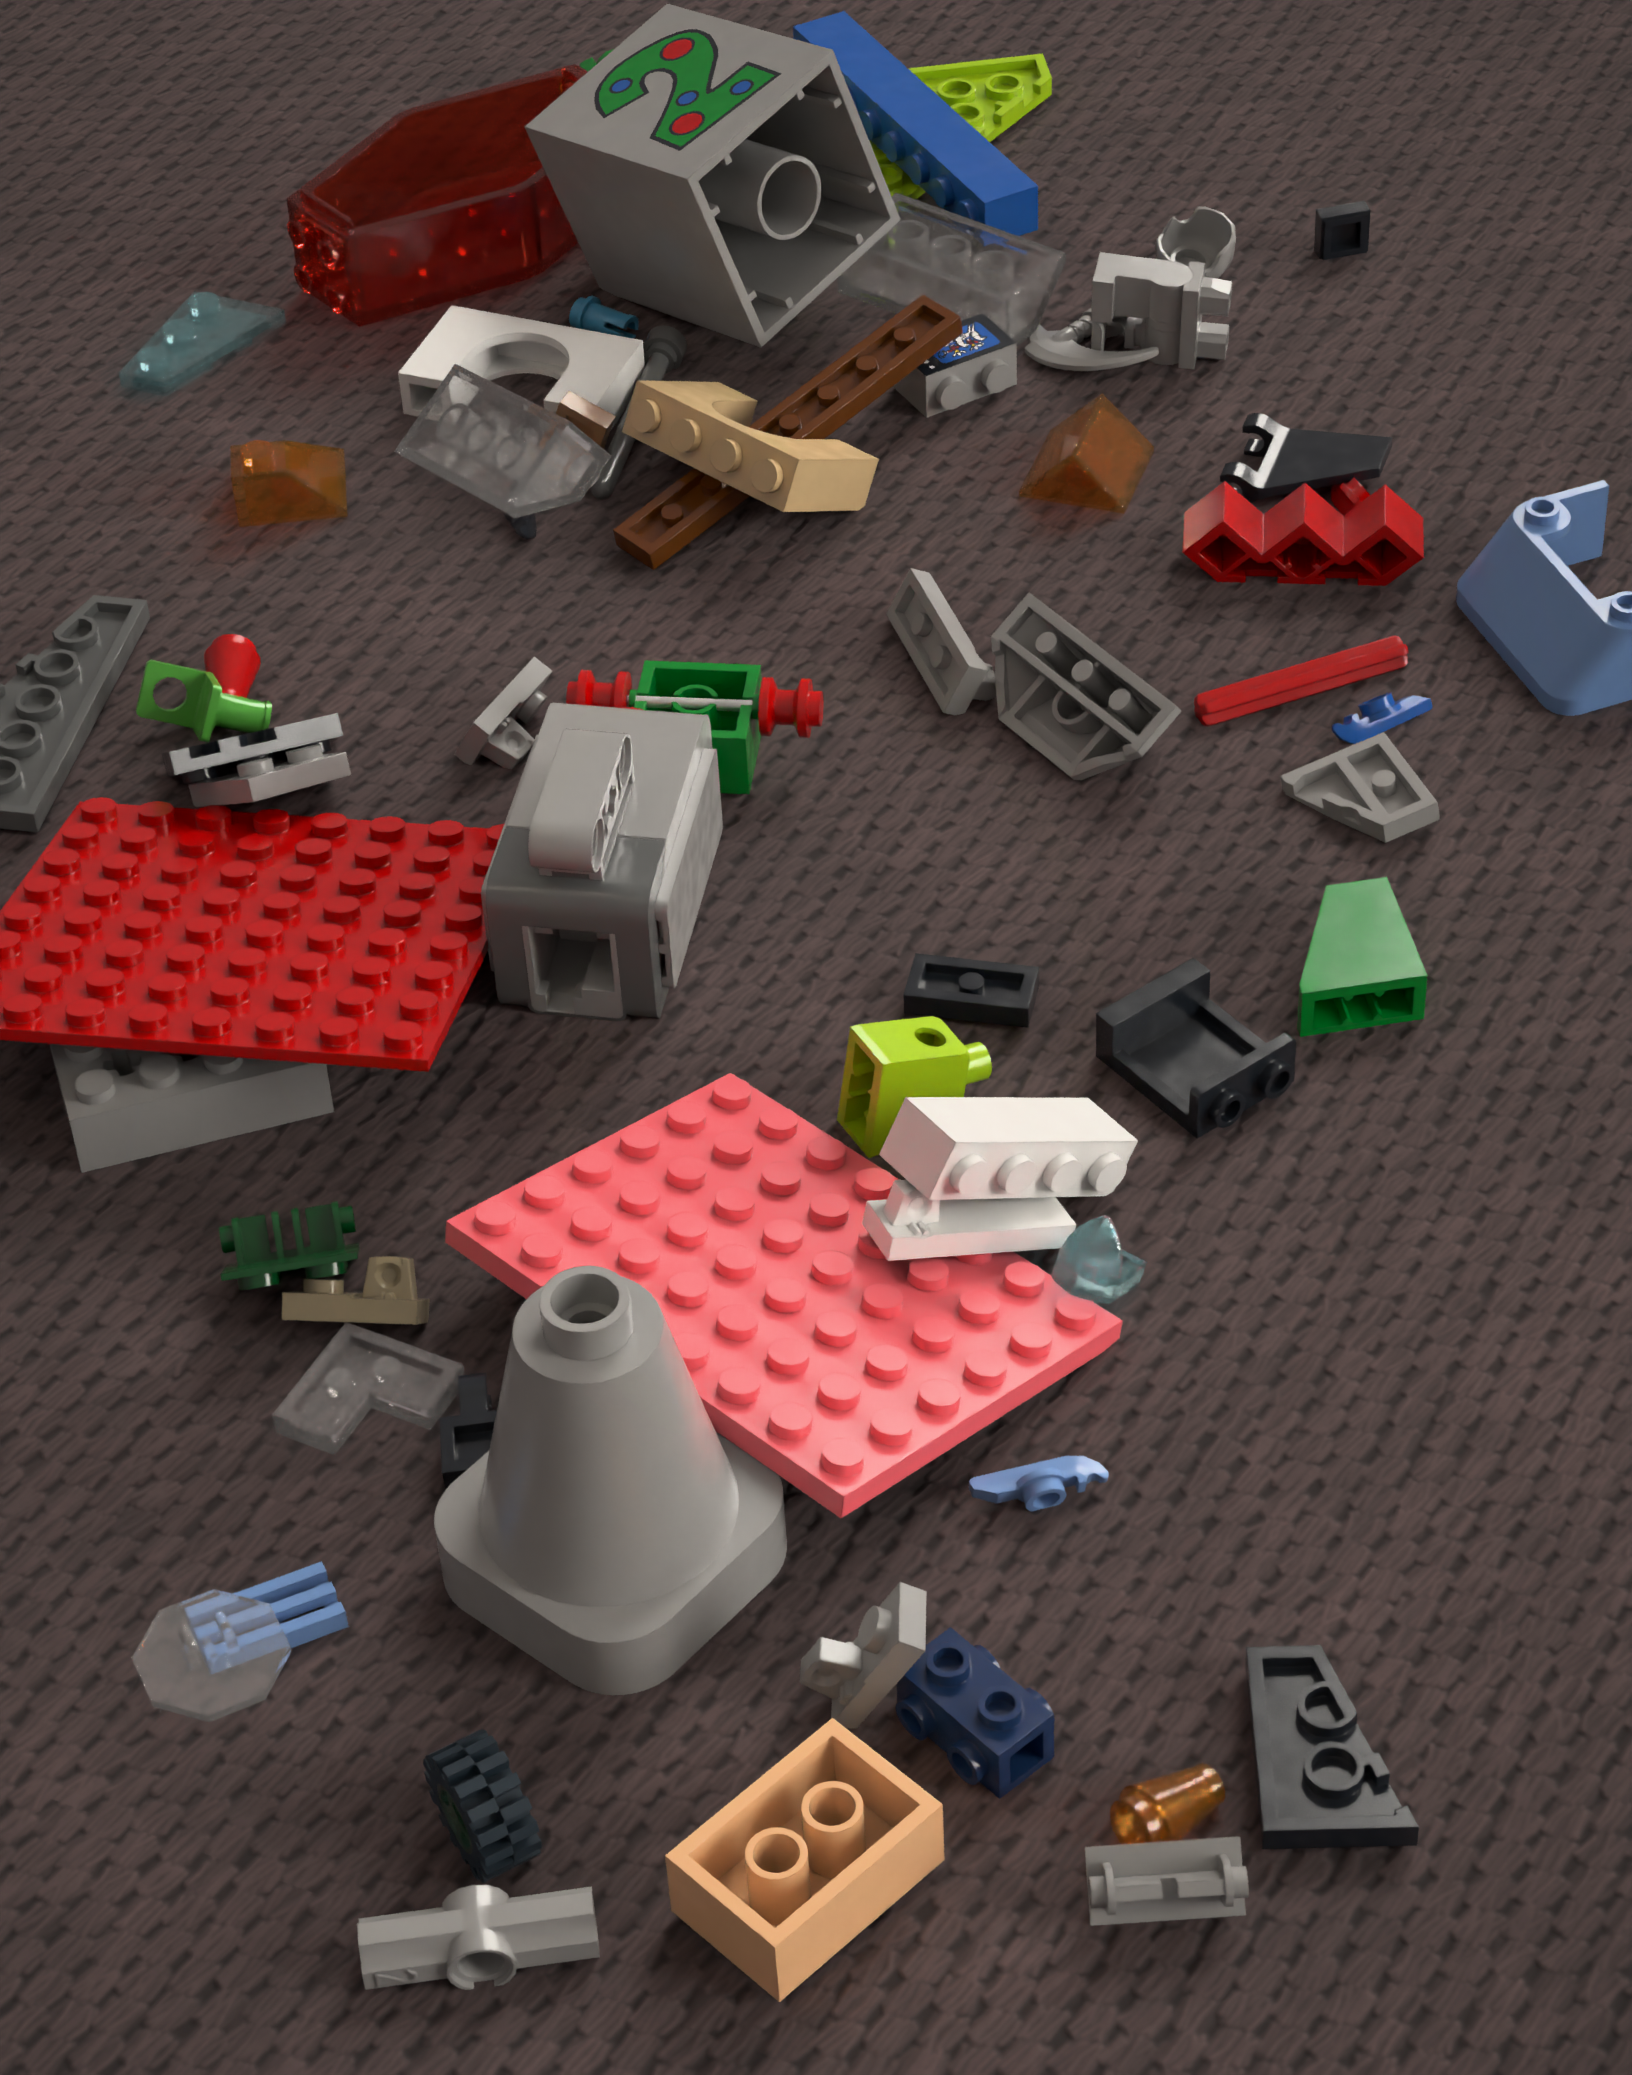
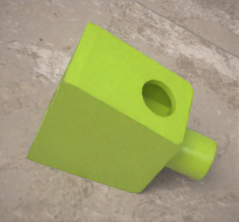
[837,1016,992,1158]

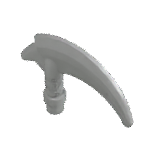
[1024,308,1159,371]

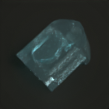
[1051,1215,1147,1304]

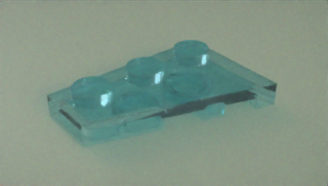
[119,291,286,397]

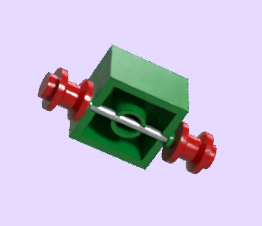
[566,660,824,794]

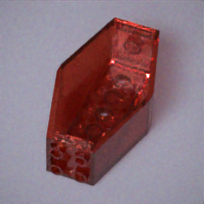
[286,64,588,327]

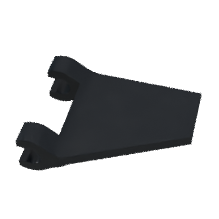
[1220,413,1392,503]

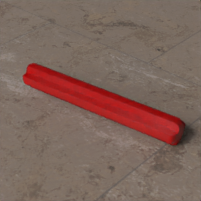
[1194,635,1409,726]

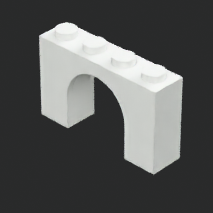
[398,305,645,436]

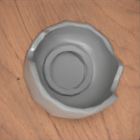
[1155,206,1236,279]

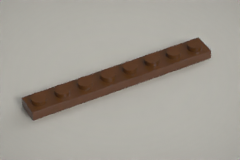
[613,295,963,570]

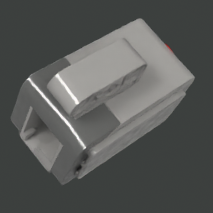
[481,702,723,1021]

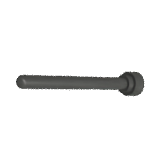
[591,325,687,500]

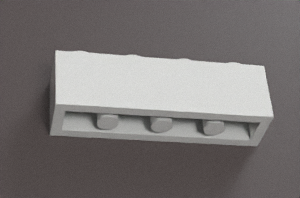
[879,1097,1138,1200]

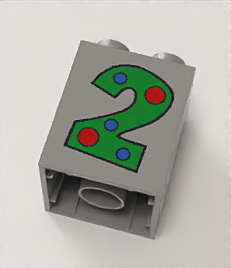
[525,4,901,348]

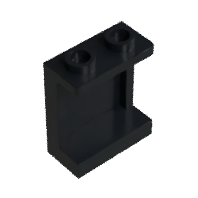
[1096,958,1296,1139]

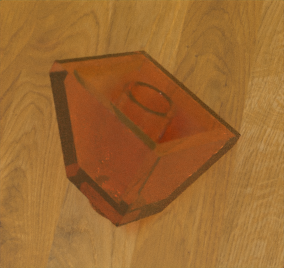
[230,440,348,527]

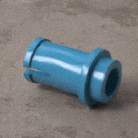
[569,296,639,339]

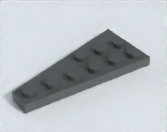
[0,595,150,832]

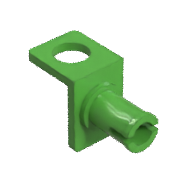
[136,660,272,743]

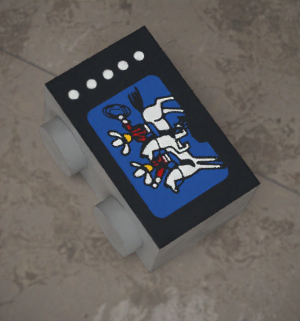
[894,313,1017,418]

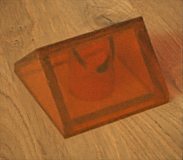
[1019,394,1154,514]

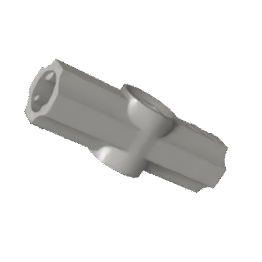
[357,1885,600,1990]

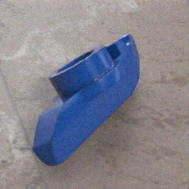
[1332,692,1432,744]

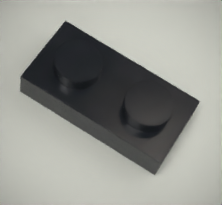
[903,953,1039,1028]

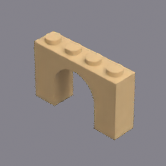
[622,380,879,512]

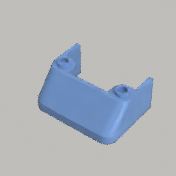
[1456,480,1632,716]

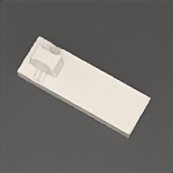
[862,1179,1076,1261]

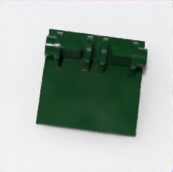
[219,1201,360,1290]

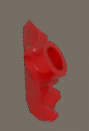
[1331,478,1370,516]

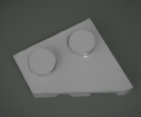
[1280,732,1440,843]
[188,744,351,807]

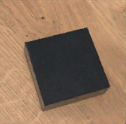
[1314,201,1370,260]

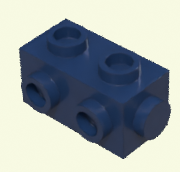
[896,1627,1055,1799]

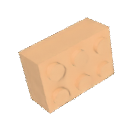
[665,1718,945,2002]

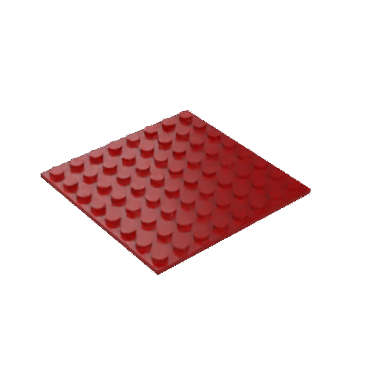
[0,797,504,1072]

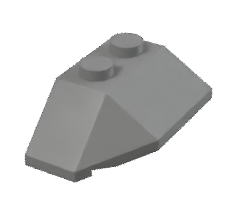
[991,593,1181,780]

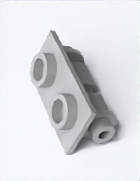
[1085,1836,1249,1926]

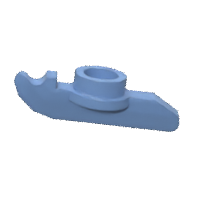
[969,1456,1109,1512]

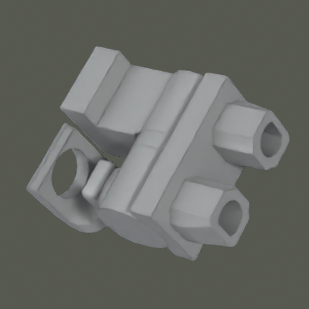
[1091,252,1232,369]

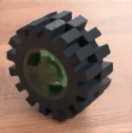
[423,1729,542,1883]

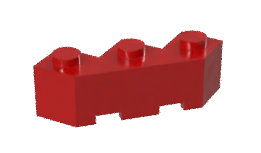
[1182,481,1424,586]

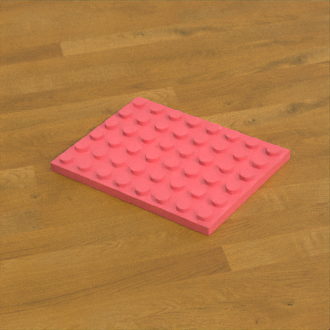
[445,1073,1123,1518]

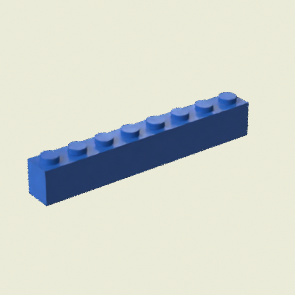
[793,11,1038,247]

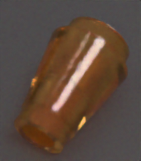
[1110,1763,1225,1844]

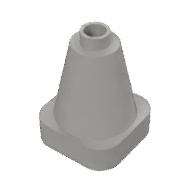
[434,1266,787,1695]

